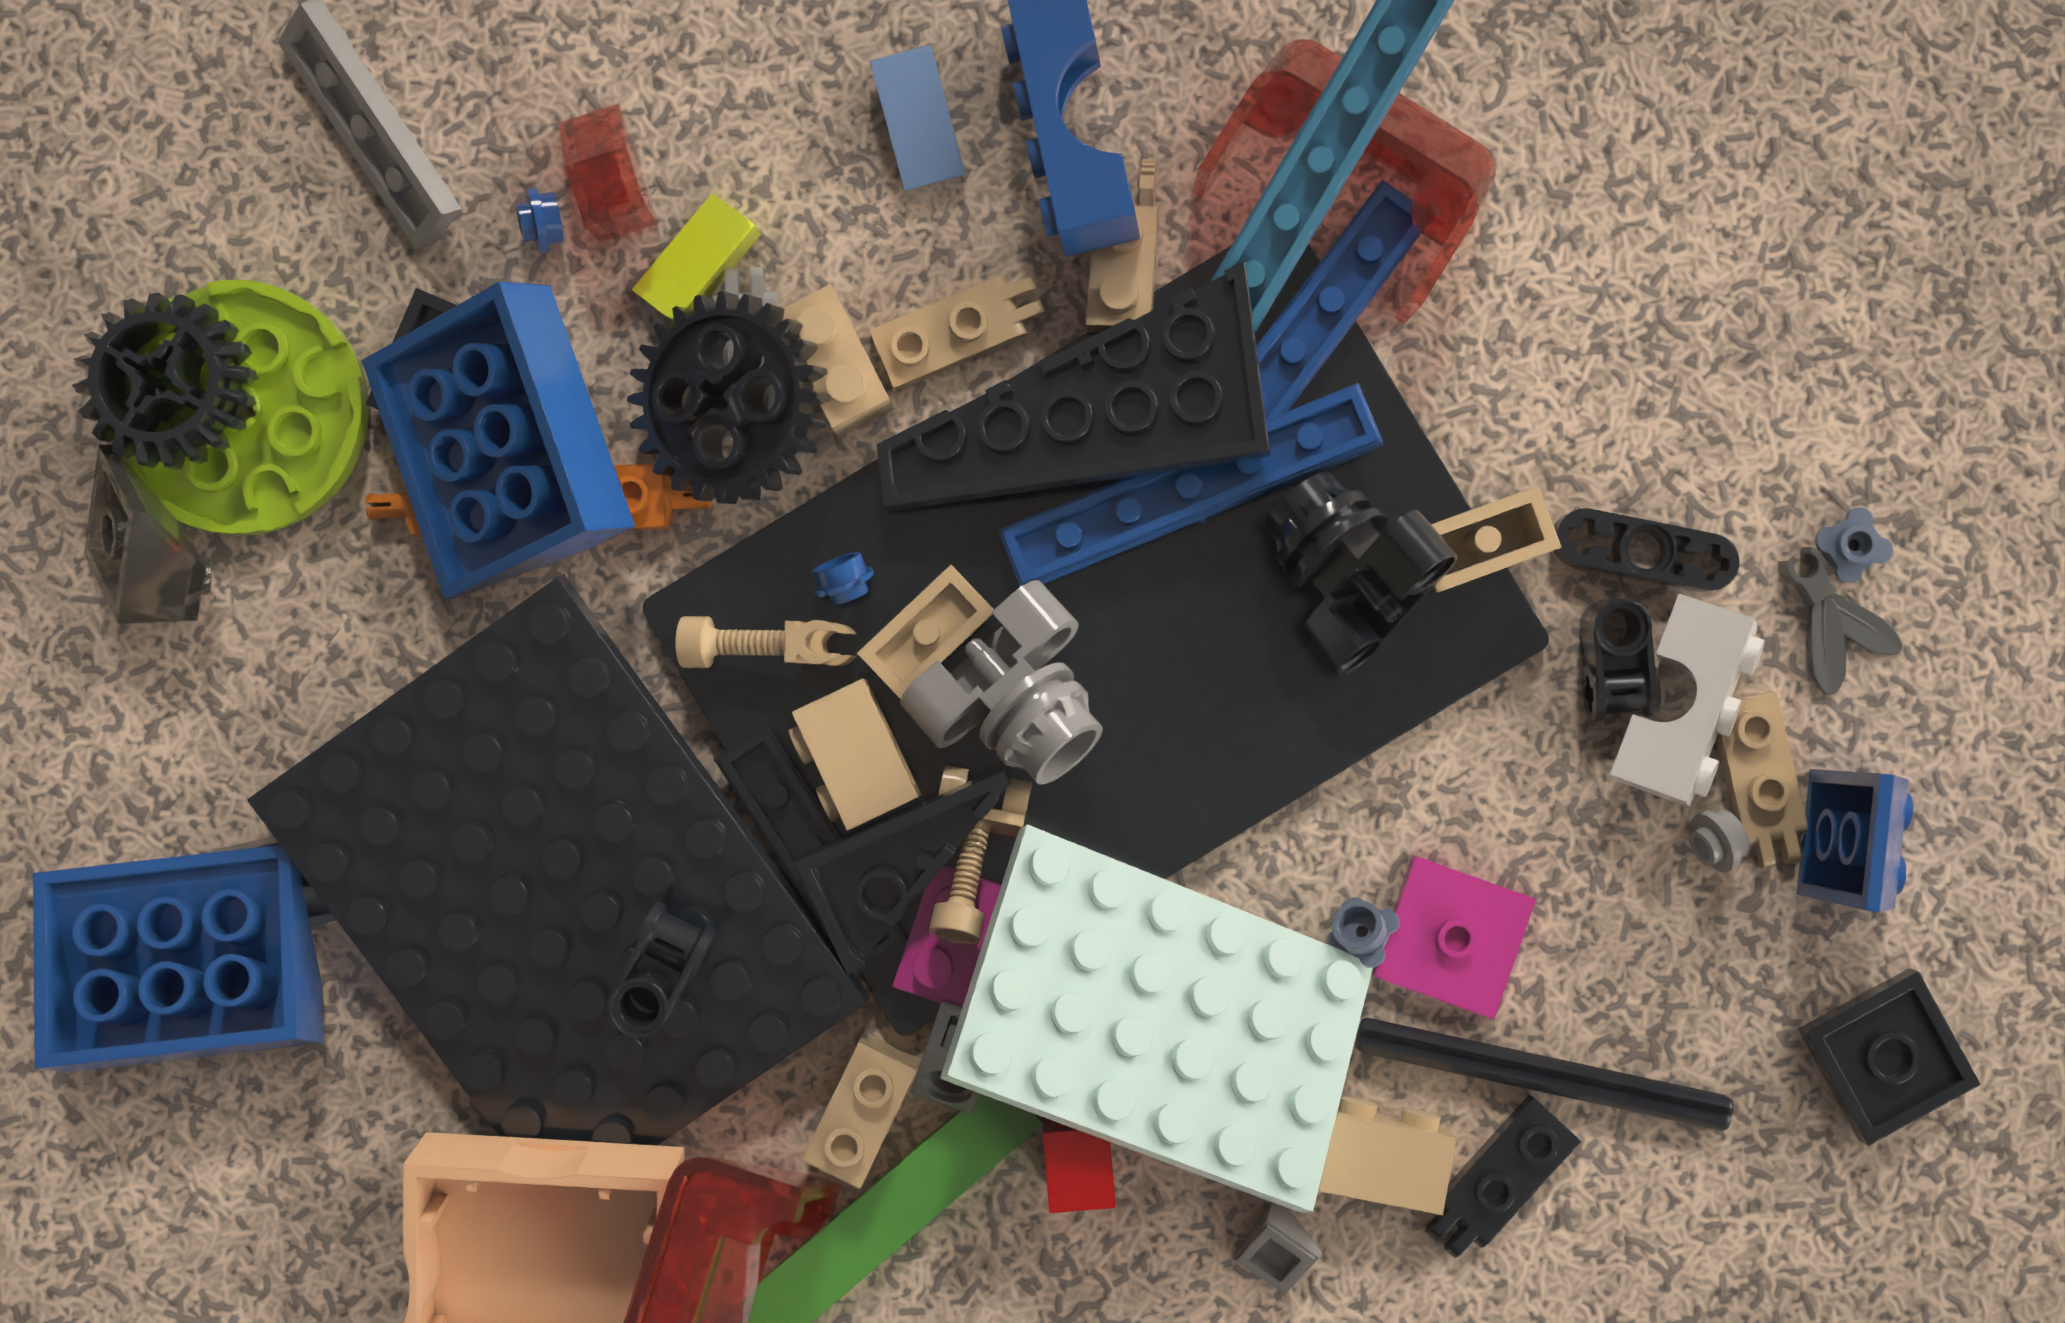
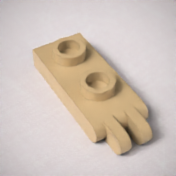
[869,275,1046,391]
[1716,692,1808,870]

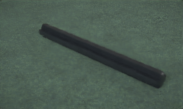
[1356,1018,1734,1131]

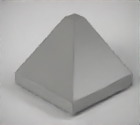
[1232,1202,1321,1295]

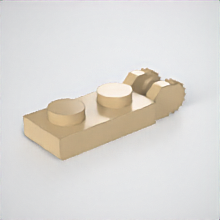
[1086,159,1159,333]

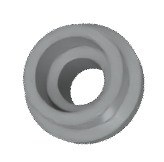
[1689,810,1750,873]

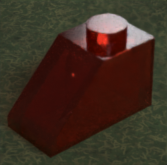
[559,103,659,243]

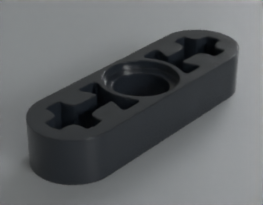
[1553,508,1740,592]

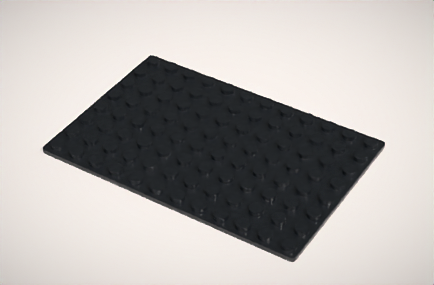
[642,244,1549,1035]

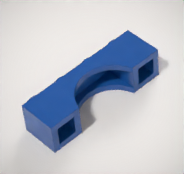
[1001,0,1140,257]

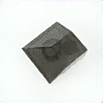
[84,444,212,624]

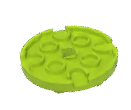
[122,279,369,536]

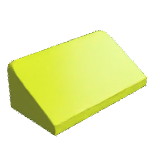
[632,193,761,326]

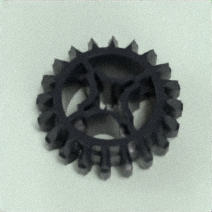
[72,293,259,470]

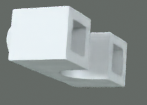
[1610,594,1765,808]

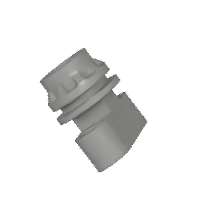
[900,580,1103,784]

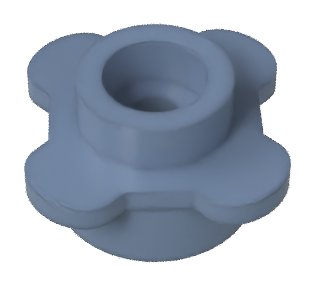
[1815,507,1893,583]
[1326,897,1400,968]

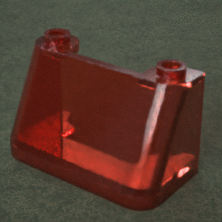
[623,1156,842,1323]

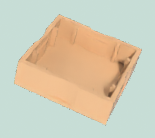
[403,1132,684,1323]

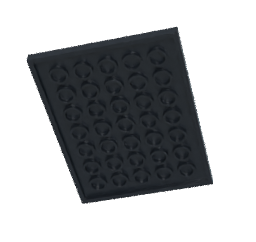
[247,574,870,1146]

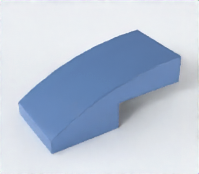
[869,44,965,191]

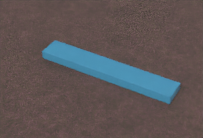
[1211,0,1455,332]

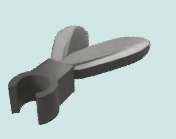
[1778,547,1902,695]

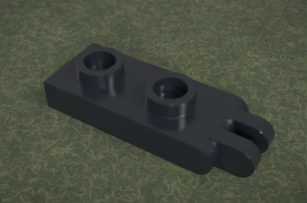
[1425,1094,1582,1258]

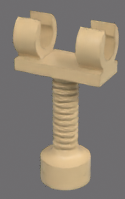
[676,616,857,668]
[929,764,1032,944]

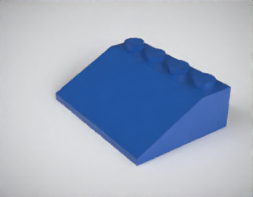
[362,282,635,600]
[33,845,324,1072]

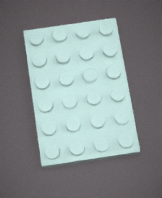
[940,825,1373,1213]

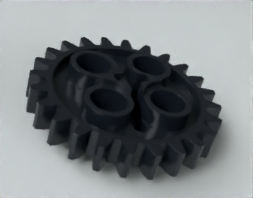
[627,291,830,504]

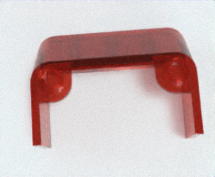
[1192,39,1496,324]

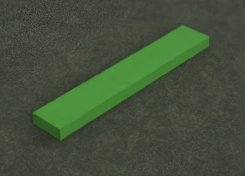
[711,1093,1042,1323]

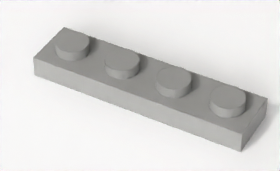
[278,0,461,250]

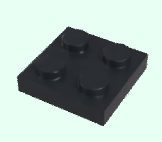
[1798,968,1981,1146]

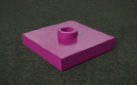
[1371,855,1536,1019]

